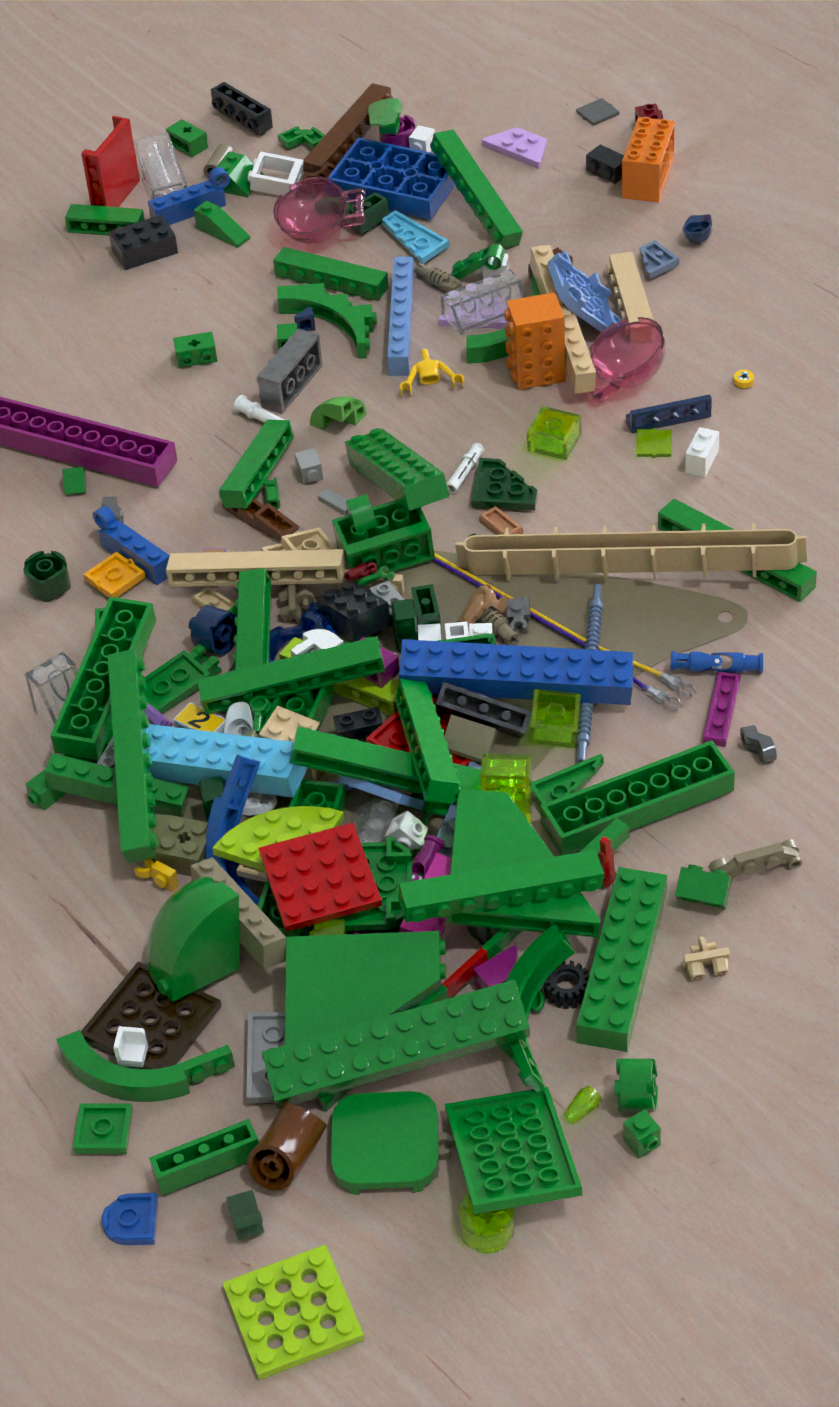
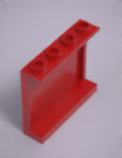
[81,116,140,207]

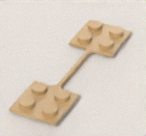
[259,706,413,796]

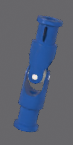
[670,651,763,674]

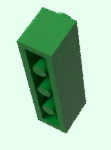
[65,204,145,236]
[149,1119,259,1196]

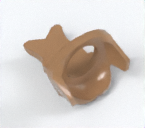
[457,584,509,632]

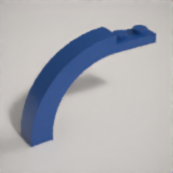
[206,754,260,906]

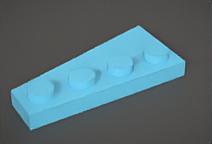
[382,210,449,264]

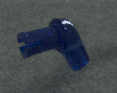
[300,602,337,635]
[269,624,305,662]

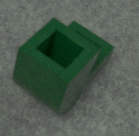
[226,1190,264,1240]

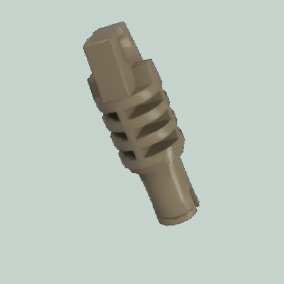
[414,263,462,293]
[479,606,519,645]

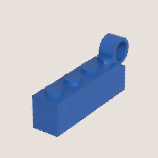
[148,167,230,225]
[93,505,170,585]

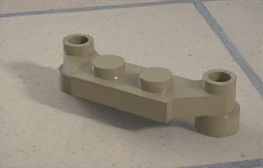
[708,839,802,885]

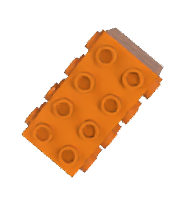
[504,292,566,390]

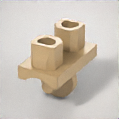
[681,936,730,980]

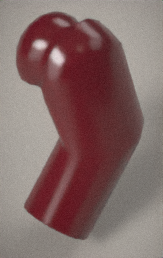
[344,562,378,582]

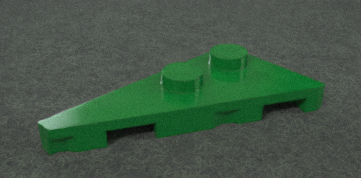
[528,754,604,806]

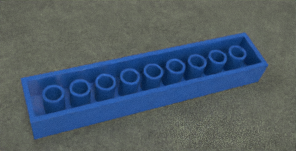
[399,639,633,705]

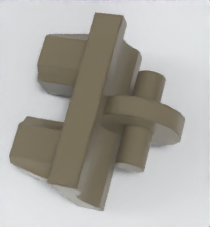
[279,584,315,624]

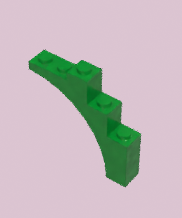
[277,283,377,359]

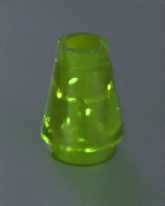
[563,1085,602,1124]

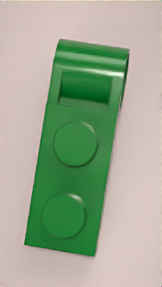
[451,244,505,280]

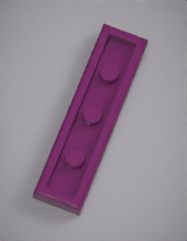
[703,672,741,747]

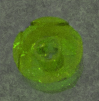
[459,1194,515,1254]

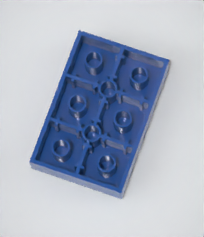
[327,137,455,220]

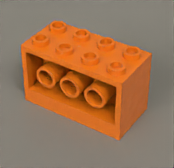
[622,117,675,202]

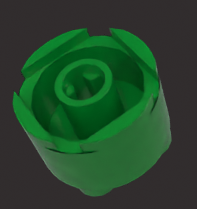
[614,1058,658,1112]

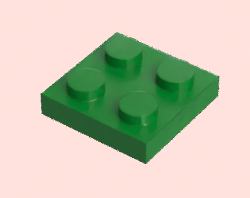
[73,1103,133,1154]

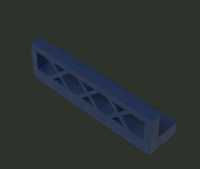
[626,394,712,434]

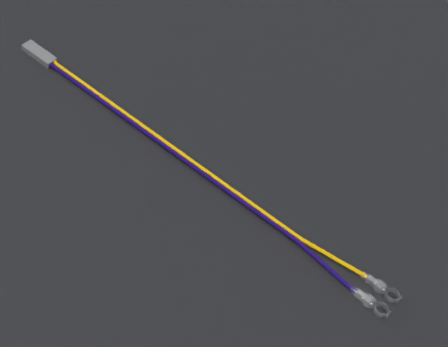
[318,488,697,711]

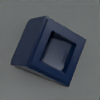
[294,307,316,331]

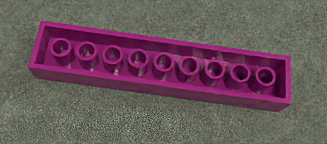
[0,397,178,487]

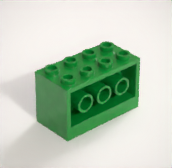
[332,500,435,574]

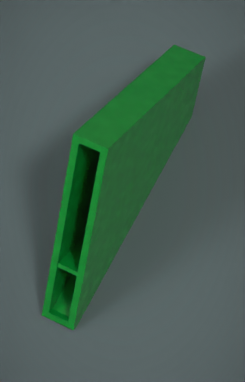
[446,789,600,938]
[285,931,446,1045]

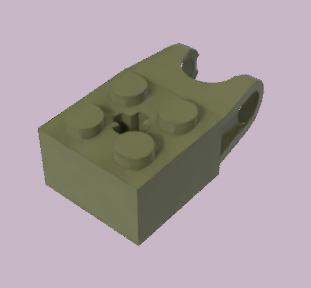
[142,814,208,876]

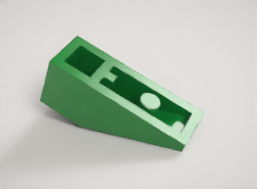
[194,200,251,248]

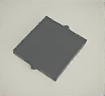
[576,98,619,126]

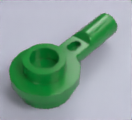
[249,696,272,735]

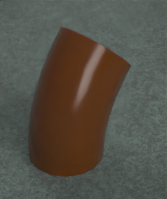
[247,1102,327,1191]

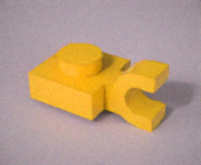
[134,859,179,892]

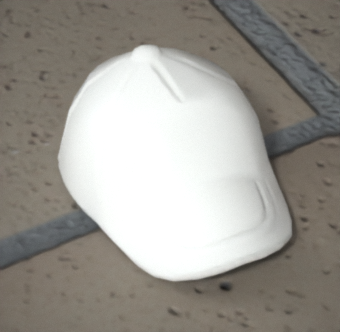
[224,702,254,735]

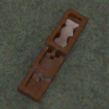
[222,498,299,540]

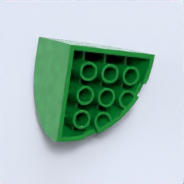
[146,877,239,1002]

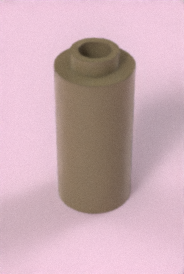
[204,144,234,177]

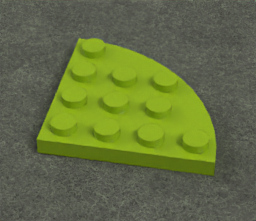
[212,806,344,872]

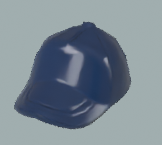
[682,214,712,244]

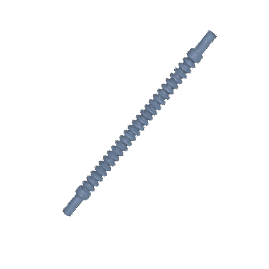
[576,584,603,763]

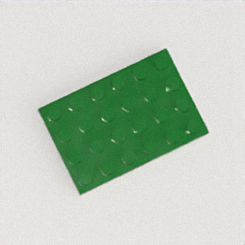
[445,1087,583,1214]

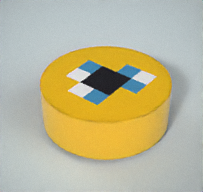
[734,370,754,389]

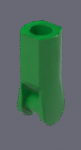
[263,477,280,509]

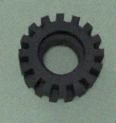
[544,960,589,1009]

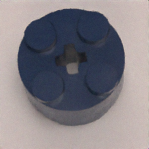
[188,604,237,655]

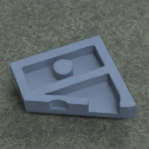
[640,240,679,279]

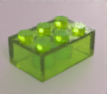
[480,753,533,824]

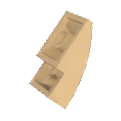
[261,527,337,587]

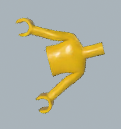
[400,349,464,396]

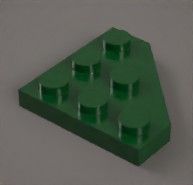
[471,458,538,511]

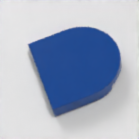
[102,1193,158,1245]

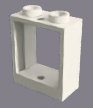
[248,151,303,198]

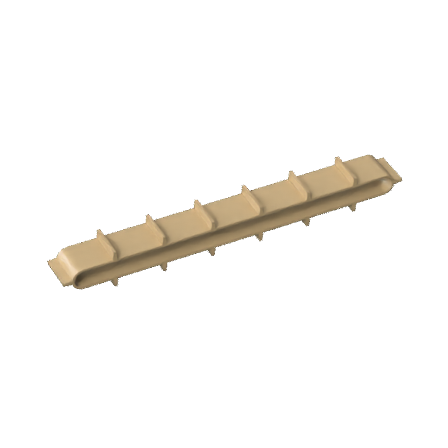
[455,523,807,581]

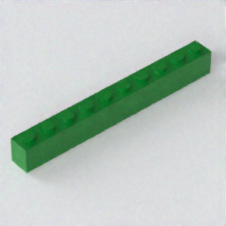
[108,649,159,863]

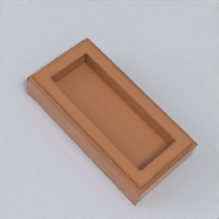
[479,506,523,535]

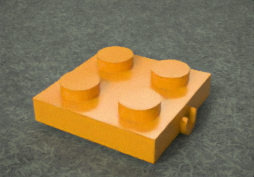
[83,552,146,598]

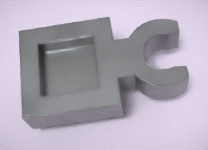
[507,596,531,633]

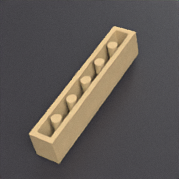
[606,252,655,343]

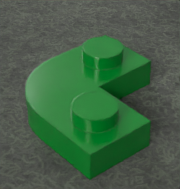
[278,126,325,150]

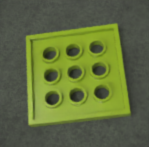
[222,1244,365,1380]

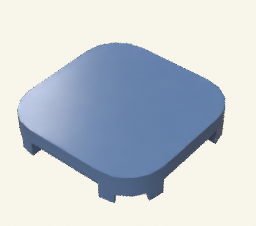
[547,251,623,335]

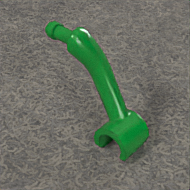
[351,566,395,587]

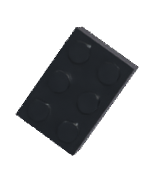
[109,215,178,270]
[315,581,392,642]

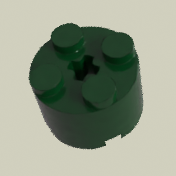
[23,551,71,602]

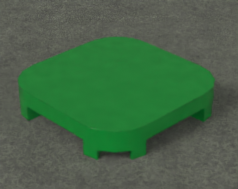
[318,836,412,931]
[331,1091,440,1195]

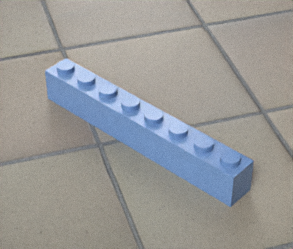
[388,256,415,376]

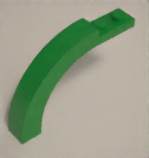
[466,272,540,364]
[500,924,575,1092]
[56,1030,235,1102]

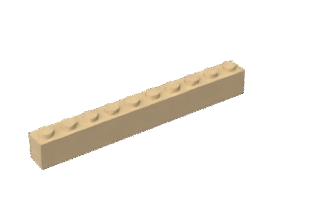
[530,245,596,394]

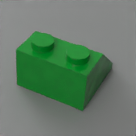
[216,152,264,198]

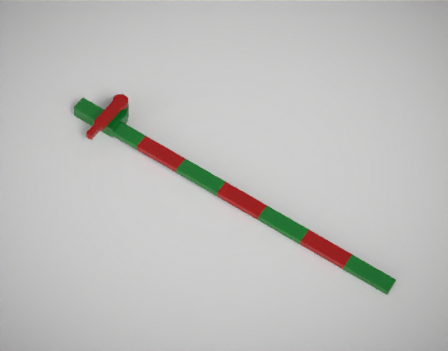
[318,818,630,1112]

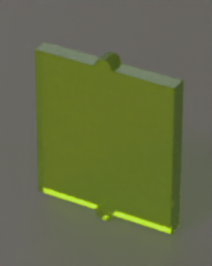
[637,428,672,458]

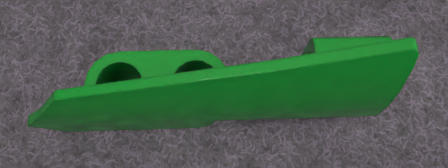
[368,98,403,134]

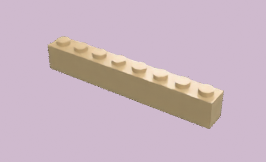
[166,549,346,587]

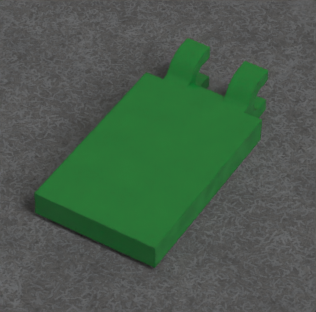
[143,644,222,714]

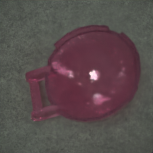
[273,177,366,244]
[589,317,666,403]

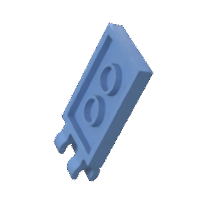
[330,775,425,810]

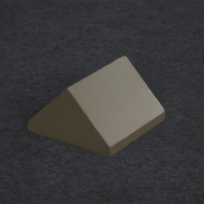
[444,715,499,764]

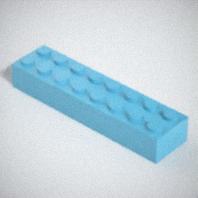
[146,724,308,798]

